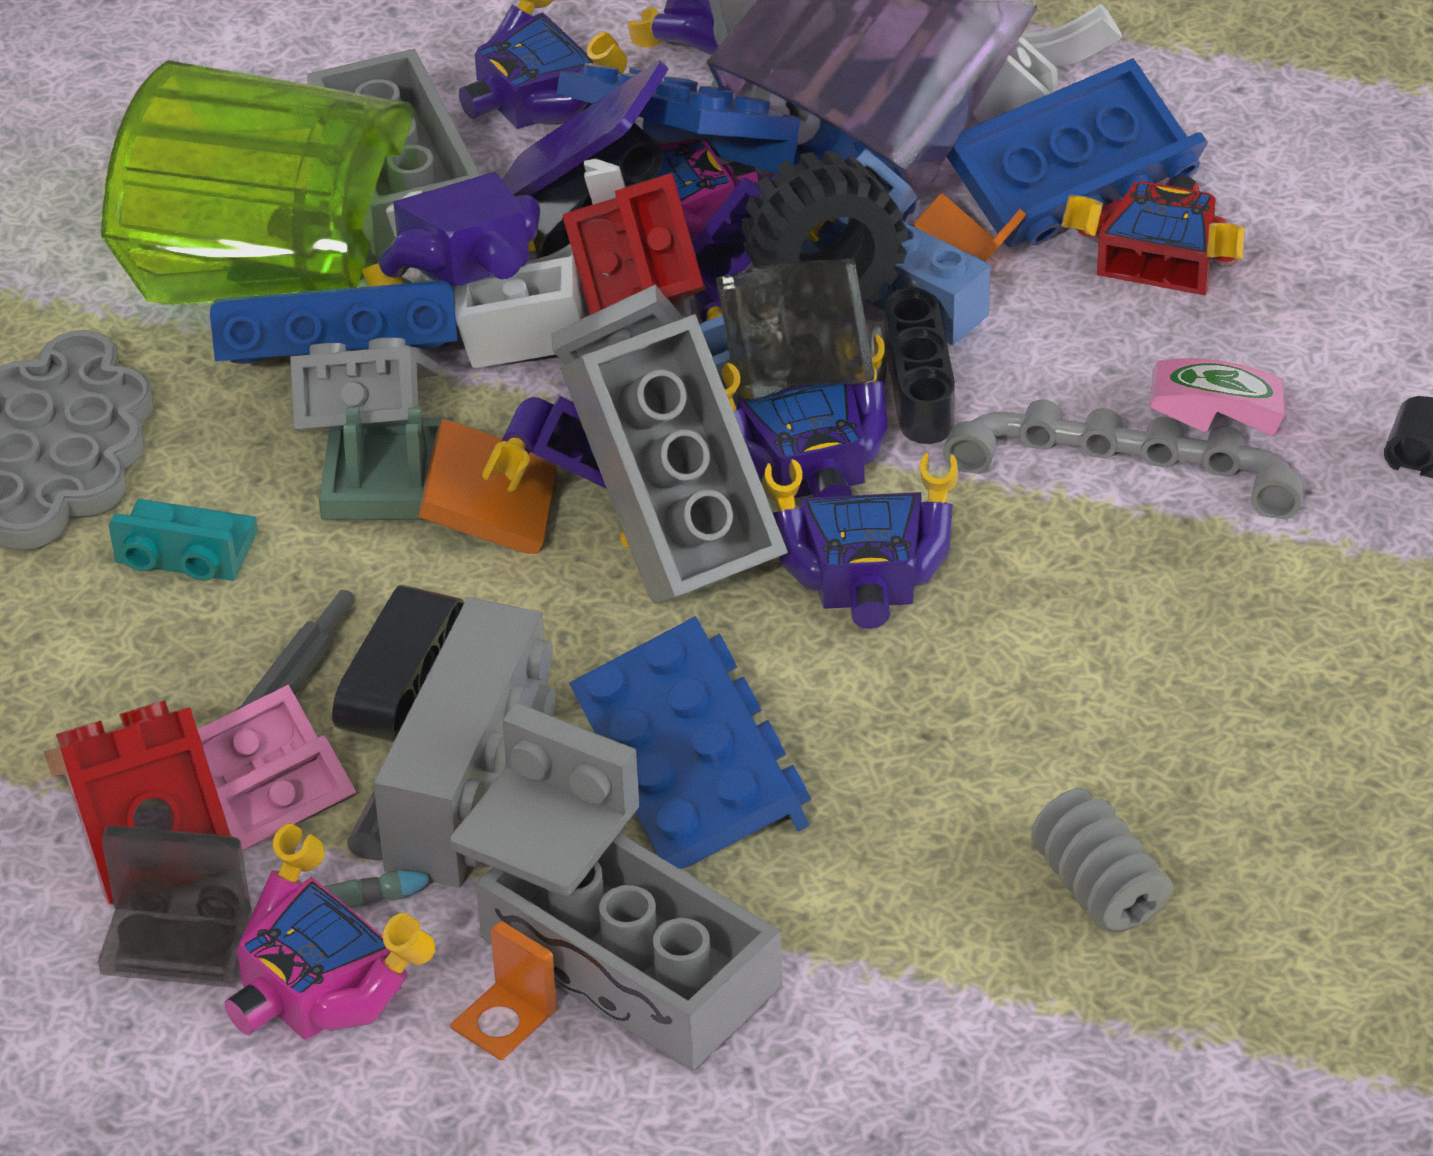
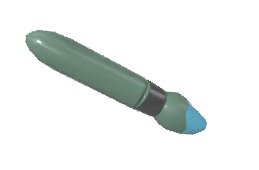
[324,870,429,908]

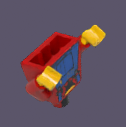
[1061,175,1245,296]

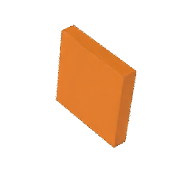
[418,418,557,554]

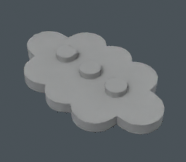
[0,330,153,550]

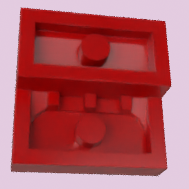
[562,173,706,315]

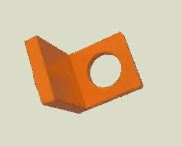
[912,193,1027,262]
[450,920,557,1060]

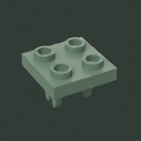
[319,407,453,519]

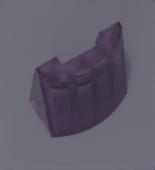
[706,0,1037,201]

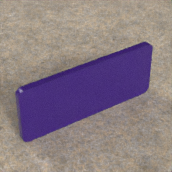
[502,60,669,198]

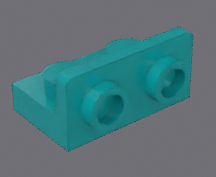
[109,499,258,581]

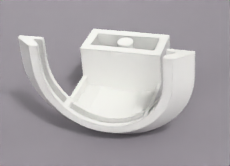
[924,0,1122,123]
[386,159,626,369]

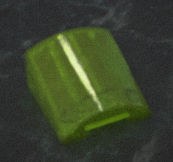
[101,60,415,305]

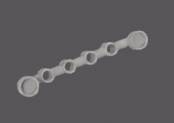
[943,399,1304,520]

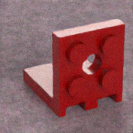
[44,700,239,905]

